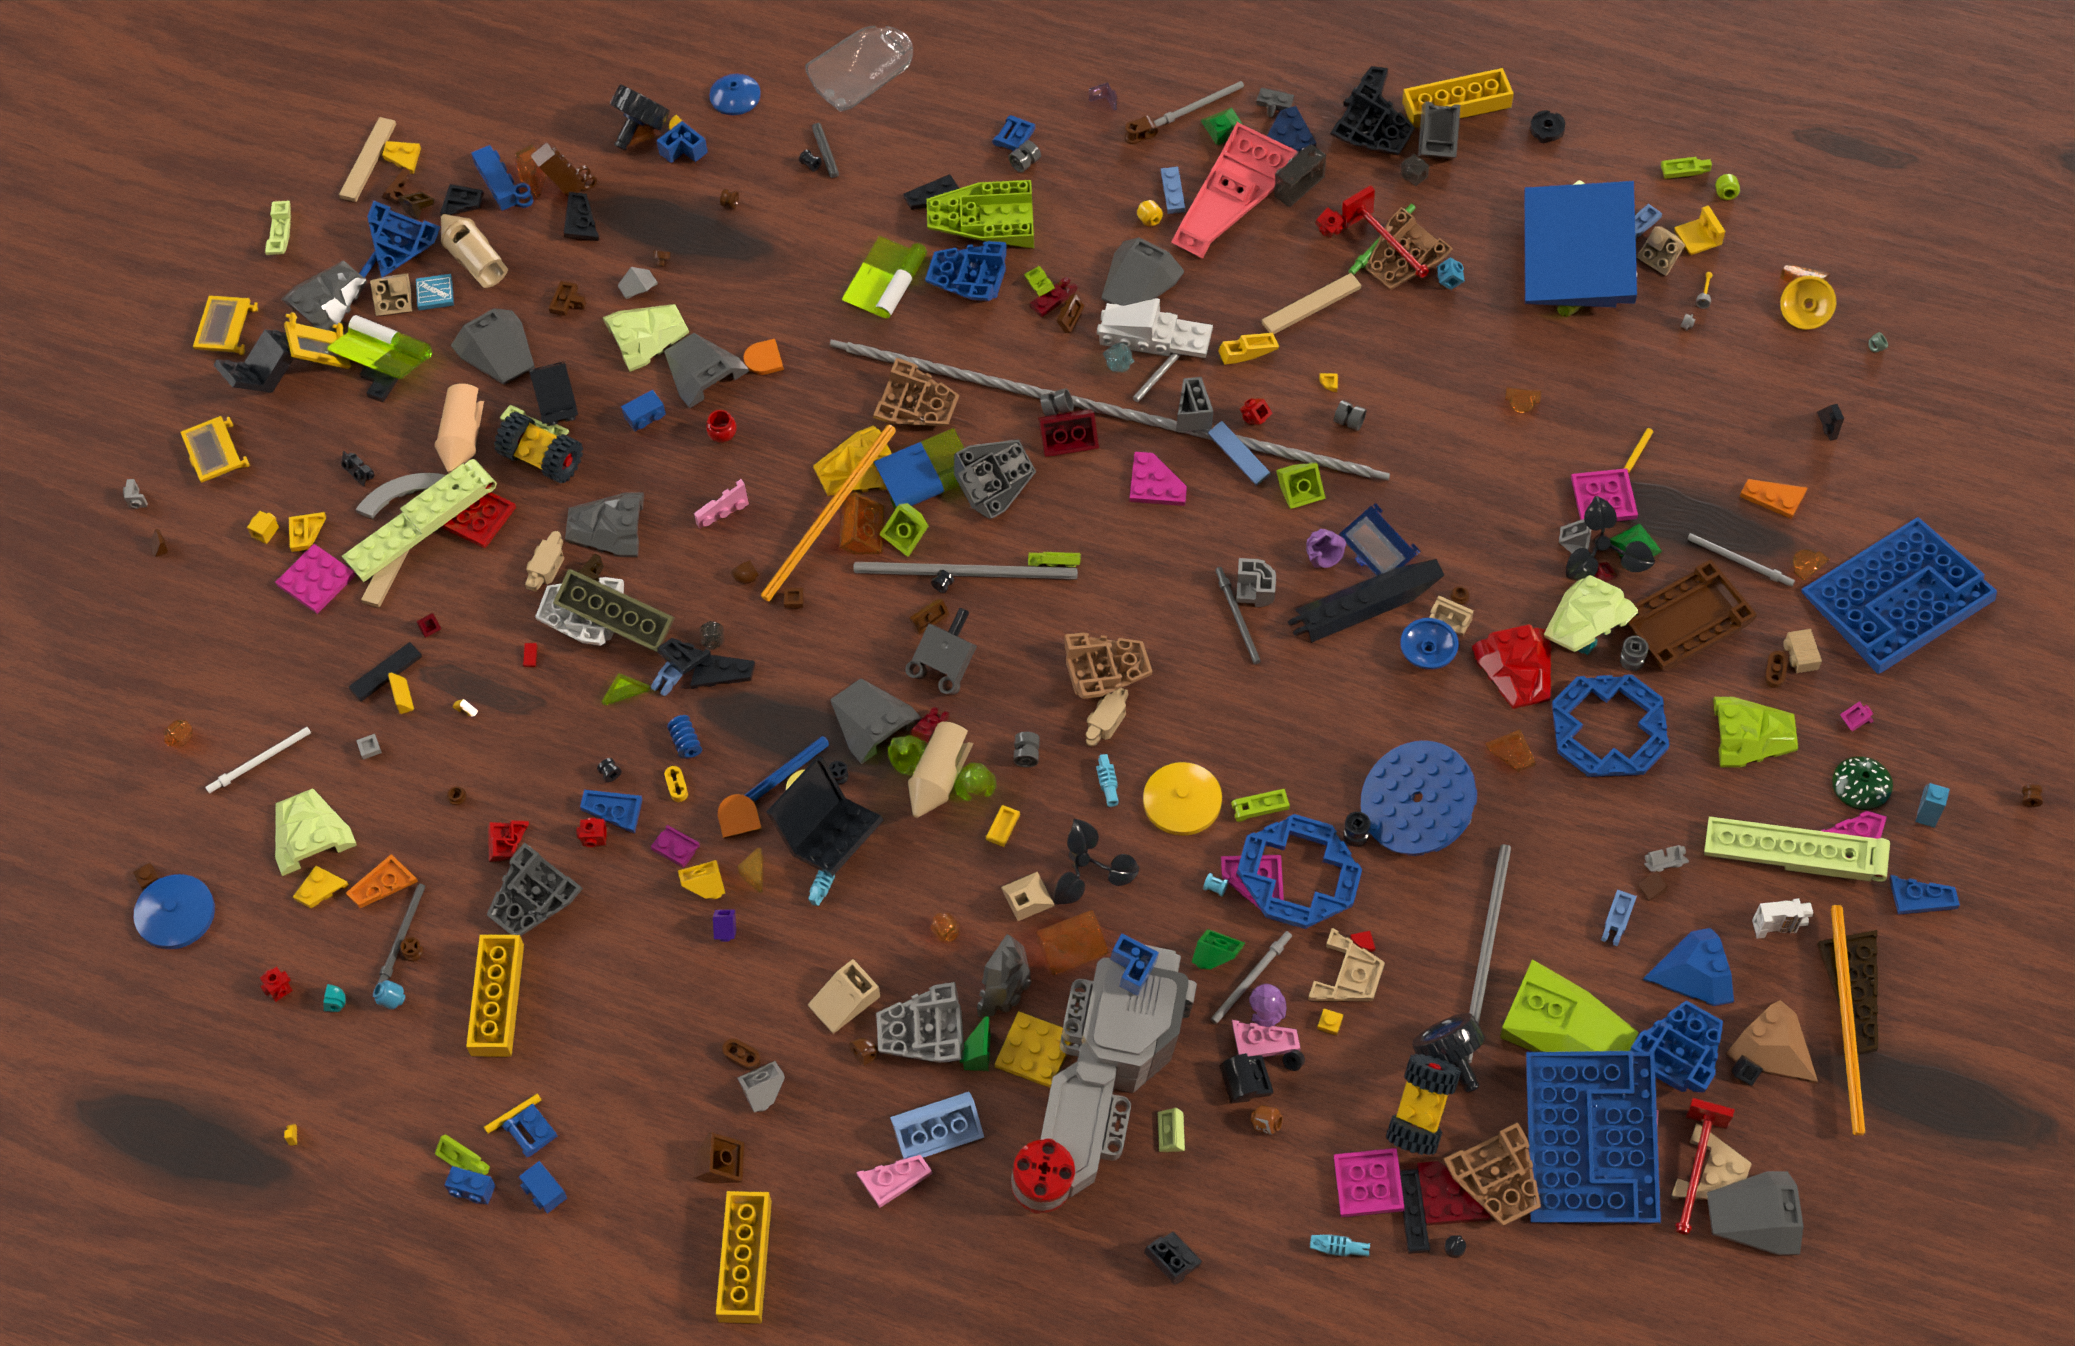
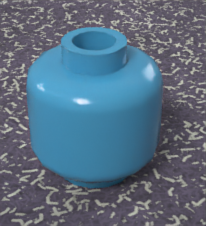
[373,980,405,1010]

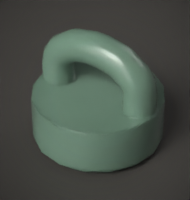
[1868,332,1888,353]

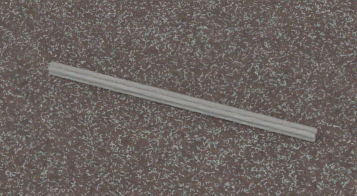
[854,562,1078,579]
[1466,844,1511,1063]

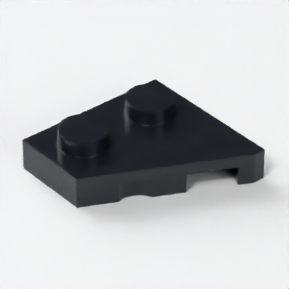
[440,184,484,216]
[1817,404,1844,441]
[657,638,711,675]

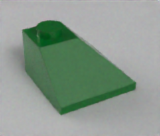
[1201,107,1242,145]
[1610,523,1662,558]
[1191,929,1245,969]
[960,1016,991,1071]

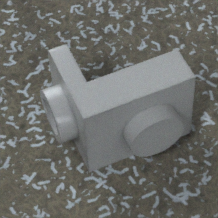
[123,479,148,509]

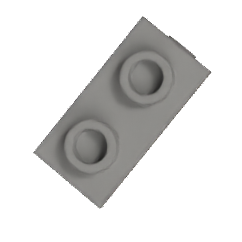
[1644,845,1689,872]

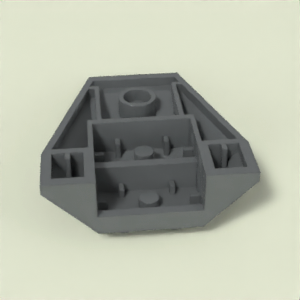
[830,679,922,764]

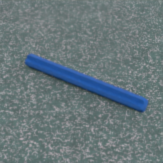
[745,736,829,802]

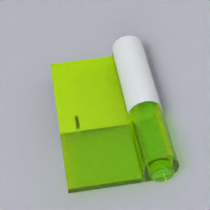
[327,315,432,379]

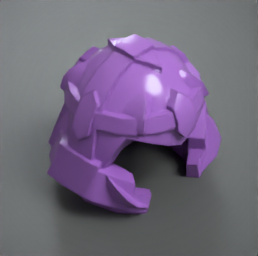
[1306,529,1346,568]
[1249,984,1287,1027]

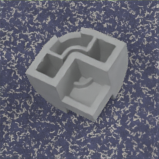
[1236,558,1276,607]

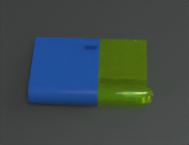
[874,428,964,510]

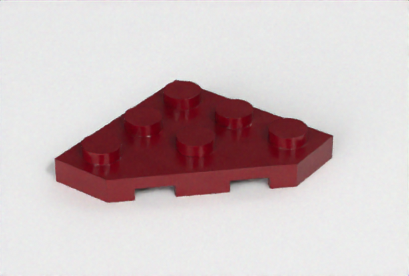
[1417,1161,1490,1226]

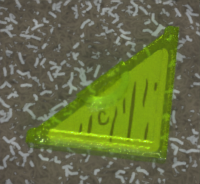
[602,673,651,705]

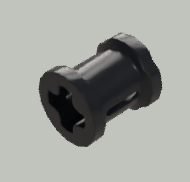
[799,149,822,172]

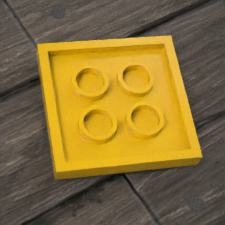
[995,1011,1072,1088]

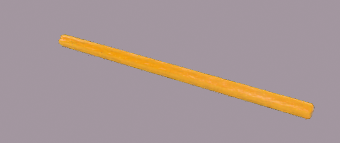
[761,424,896,601]
[1831,905,1865,1136]

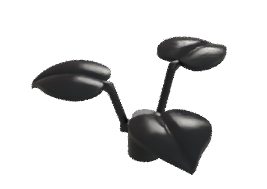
[1566,496,1655,579]
[1053,819,1139,904]

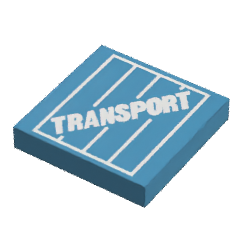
[416,274,454,310]

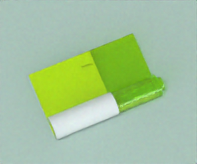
[842,236,927,318]

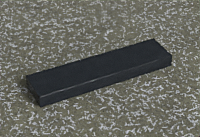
[348,642,422,702]
[1400,1169,1430,1254]

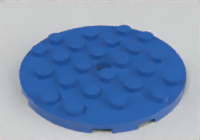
[1361,741,1477,856]

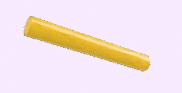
[1623,428,1653,473]
[484,1094,542,1134]

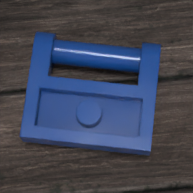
[992,115,1035,151]
[503,1104,557,1157]

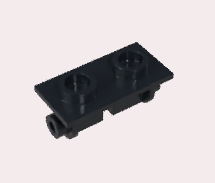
[341,451,375,487]

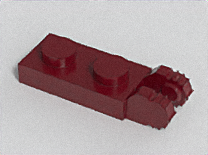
[1030,277,1078,317]
[911,707,949,742]

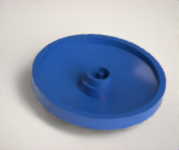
[134,874,215,949]

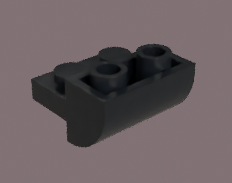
[1220,1053,1274,1103]
[1144,1231,1202,1285]

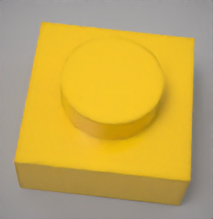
[1317,1009,1343,1036]

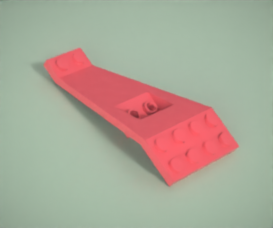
[1171,122,1298,259]

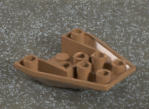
[1365,207,1453,290]

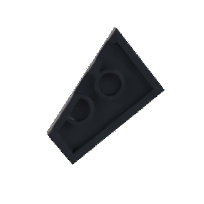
[904,174,960,210]
[564,192,599,241]

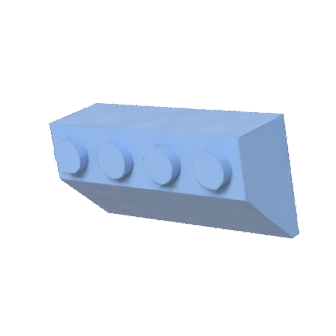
[890,1092,984,1159]

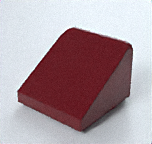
[1593,562,1617,582]

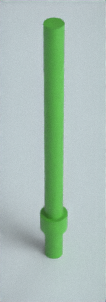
[1348,204,1416,275]

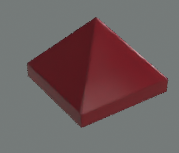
[416,612,442,638]

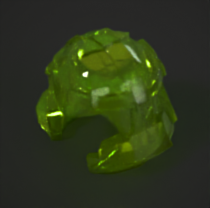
[888,735,927,776]
[954,762,997,801]

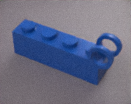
[471,145,533,211]

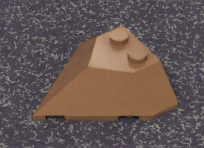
[1726,1000,1818,1083]

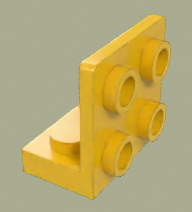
[1674,205,1725,255]

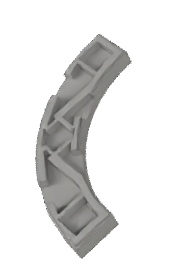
[356,473,446,519]

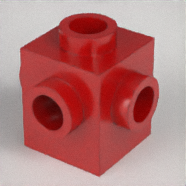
[1315,207,1344,238]
[1239,398,1273,425]
[576,818,607,848]
[260,966,293,1002]

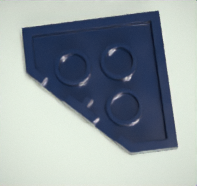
[1267,106,1317,151]

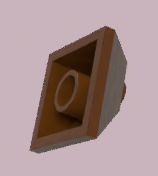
[694,1132,744,1183]

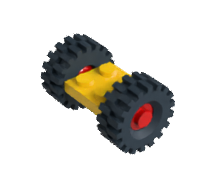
[494,412,583,483]
[1386,1054,1461,1155]

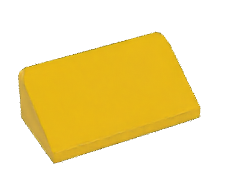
[388,673,414,714]

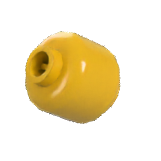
[1137,200,1163,227]

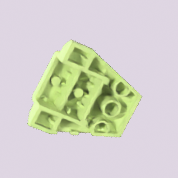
[603,304,689,372]
[1544,575,1638,652]
[275,788,357,876]

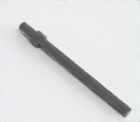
[1215,567,1261,665]
[377,883,425,984]

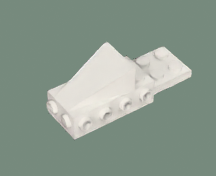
[1097,298,1213,358]

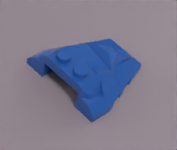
[925,241,1006,301]
[1630,1001,1723,1092]

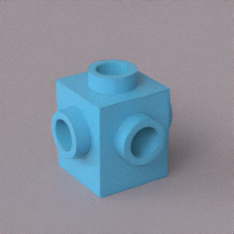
[1437,257,1465,290]

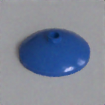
[709,74,761,115]
[1400,618,1459,669]

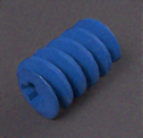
[667,715,702,759]

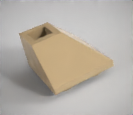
[1637,226,1685,276]
[370,273,412,316]
[1001,872,1054,921]

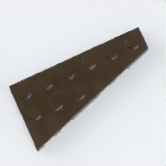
[1817,930,1878,1055]

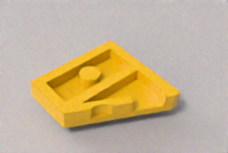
[289,512,326,552]

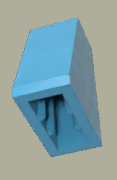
[1915,783,1950,828]

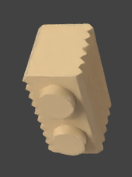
[1784,629,1822,673]

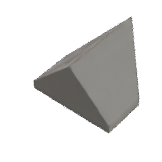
[618,267,658,299]
[1559,519,1591,553]

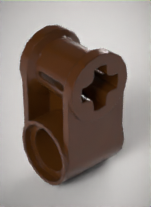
[1125,115,1159,144]

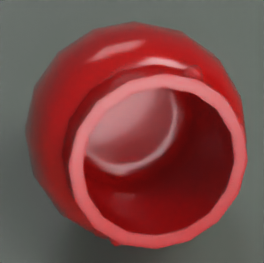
[706,410,737,443]

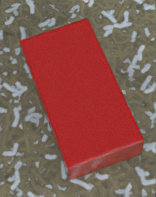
[523,643,538,667]

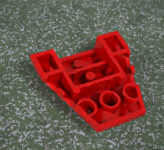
[1472,625,1551,709]

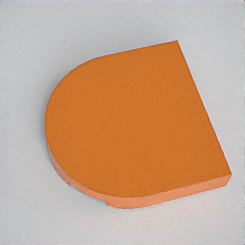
[744,338,784,375]
[718,794,761,838]

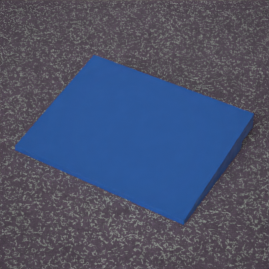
[1524,181,1637,307]
[1801,517,1997,675]
[1526,1051,1661,1224]

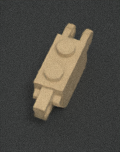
[525,531,564,592]
[1086,688,1128,747]

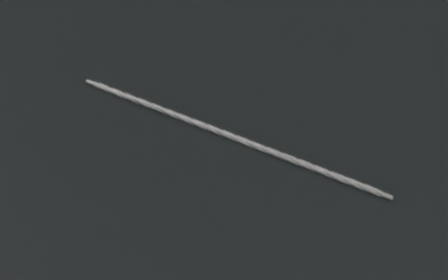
[830,340,1390,481]

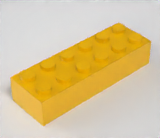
[1402,68,1514,128]
[466,935,524,1057]
[716,1191,772,1323]

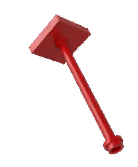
[1342,185,1429,278]
[1675,1098,1735,1235]

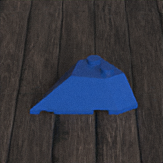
[367,201,441,278]
[1643,928,1734,1006]

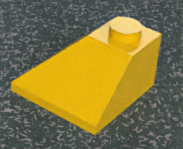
[678,860,725,899]

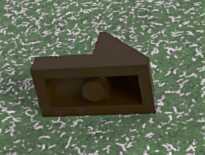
[398,191,435,220]
[579,553,604,581]

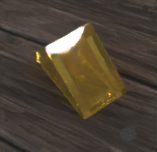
[737,848,763,892]

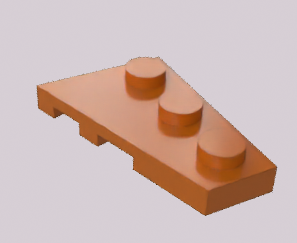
[1740,479,1808,519]
[346,854,418,908]

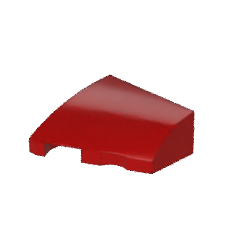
[488,820,529,862]

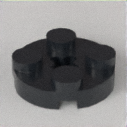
[1530,110,1565,143]

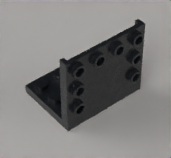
[767,756,884,877]

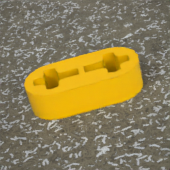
[665,766,688,802]

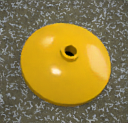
[1780,276,1836,330]

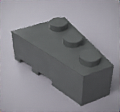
[1176,377,1214,432]

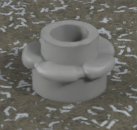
[1681,314,1695,331]

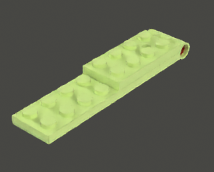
[342,459,497,582]
[1704,817,1890,882]

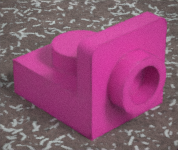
[1840,701,1874,732]

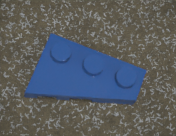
[580,790,643,834]
[1889,875,1960,915]

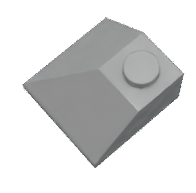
[738,1061,785,1112]

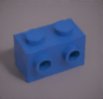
[621,390,666,432]
[519,1161,567,1214]
[444,1166,495,1205]

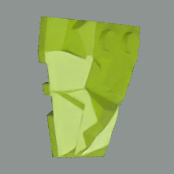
[1713,697,1798,768]

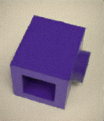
[713,910,736,942]

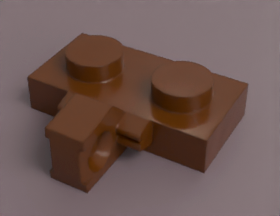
[548,281,587,316]

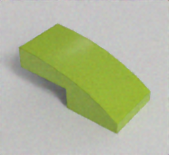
[1024,266,1055,297]

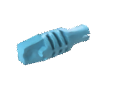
[1096,754,1119,807]
[808,870,835,906]
[1310,1234,1370,1257]

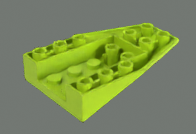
[927,180,1034,248]
[1500,959,1639,1052]

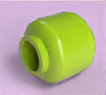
[1715,174,1740,200]

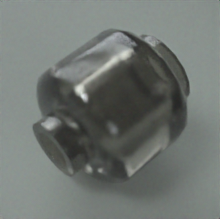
[699,621,725,650]

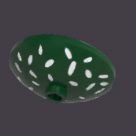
[1832,756,1893,810]

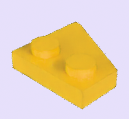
[382,141,421,174]
[293,866,348,908]

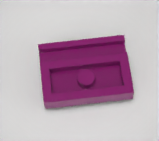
[651,825,700,868]

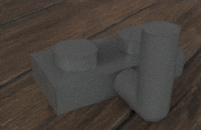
[1256,88,1294,117]

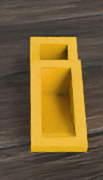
[1218,333,1279,365]

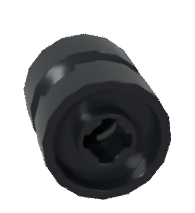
[1343,811,1371,847]

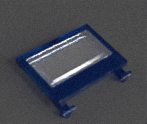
[1338,503,1421,576]

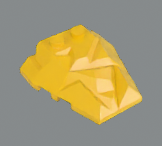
[813,426,892,496]

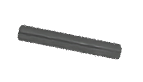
[812,123,839,178]

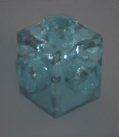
[1102,343,1135,373]

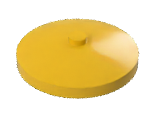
[1143,762,1222,836]

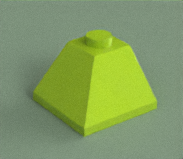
[1276,463,1326,509]
[879,503,929,557]

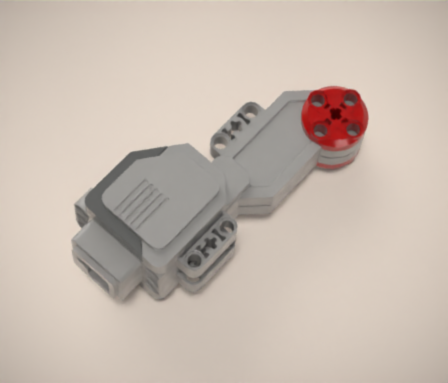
[1011,945,1197,1214]

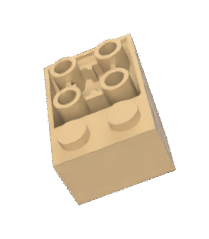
[808,959,881,1034]

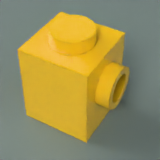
[247,511,279,544]

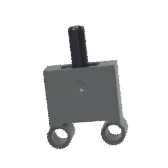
[905,608,977,695]

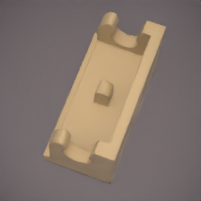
[1429,596,1473,636]

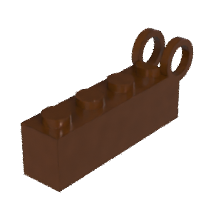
[531,143,597,197]

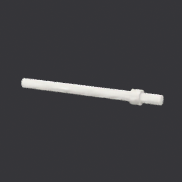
[205,727,311,794]

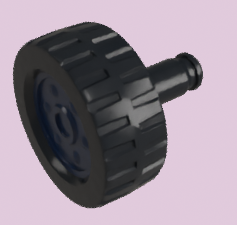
[610,84,670,151]
[1412,1013,1485,1092]

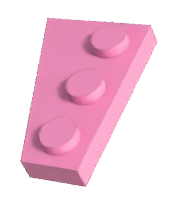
[694,479,749,528]
[1232,1020,1300,1057]
[857,1155,932,1208]

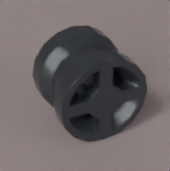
[931,570,954,593]
[597,758,622,782]
[829,761,849,785]

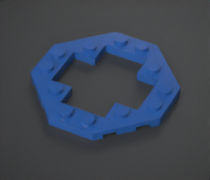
[1552,675,1669,777]
[1236,814,1362,929]

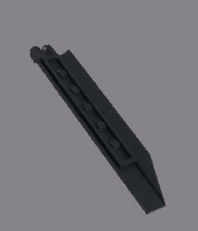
[1288,559,1445,643]

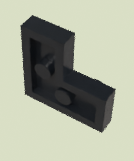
[360,363,401,402]

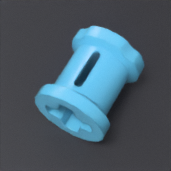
[1203,873,1228,897]

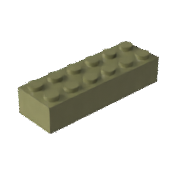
[553,569,675,652]

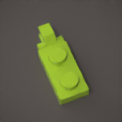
[1661,157,1712,179]
[1028,552,1081,567]
[435,1134,490,1175]

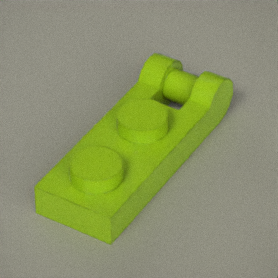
[1231,789,1290,822]

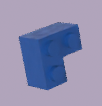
[657,121,708,163]
[1110,934,1159,996]

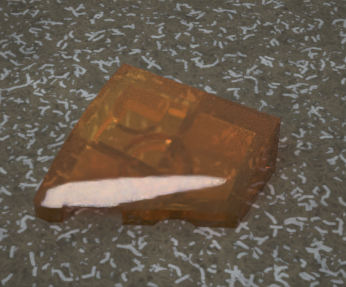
[1780,264,1830,284]

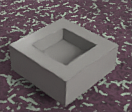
[356,734,382,760]

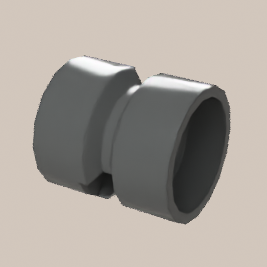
[1008,140,1041,173]
[1041,388,1073,416]
[1334,400,1367,431]
[1620,636,1649,671]
[1013,732,1040,768]

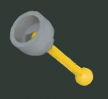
[1696,272,1713,309]

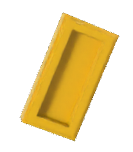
[986,805,1020,847]

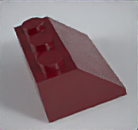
[1038,409,1099,457]

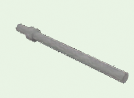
[1154,81,1244,127]
[1133,353,1181,402]
[1687,533,1795,587]
[1211,931,1292,1024]

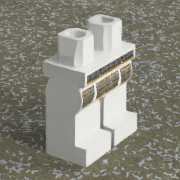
[1752,898,1813,939]

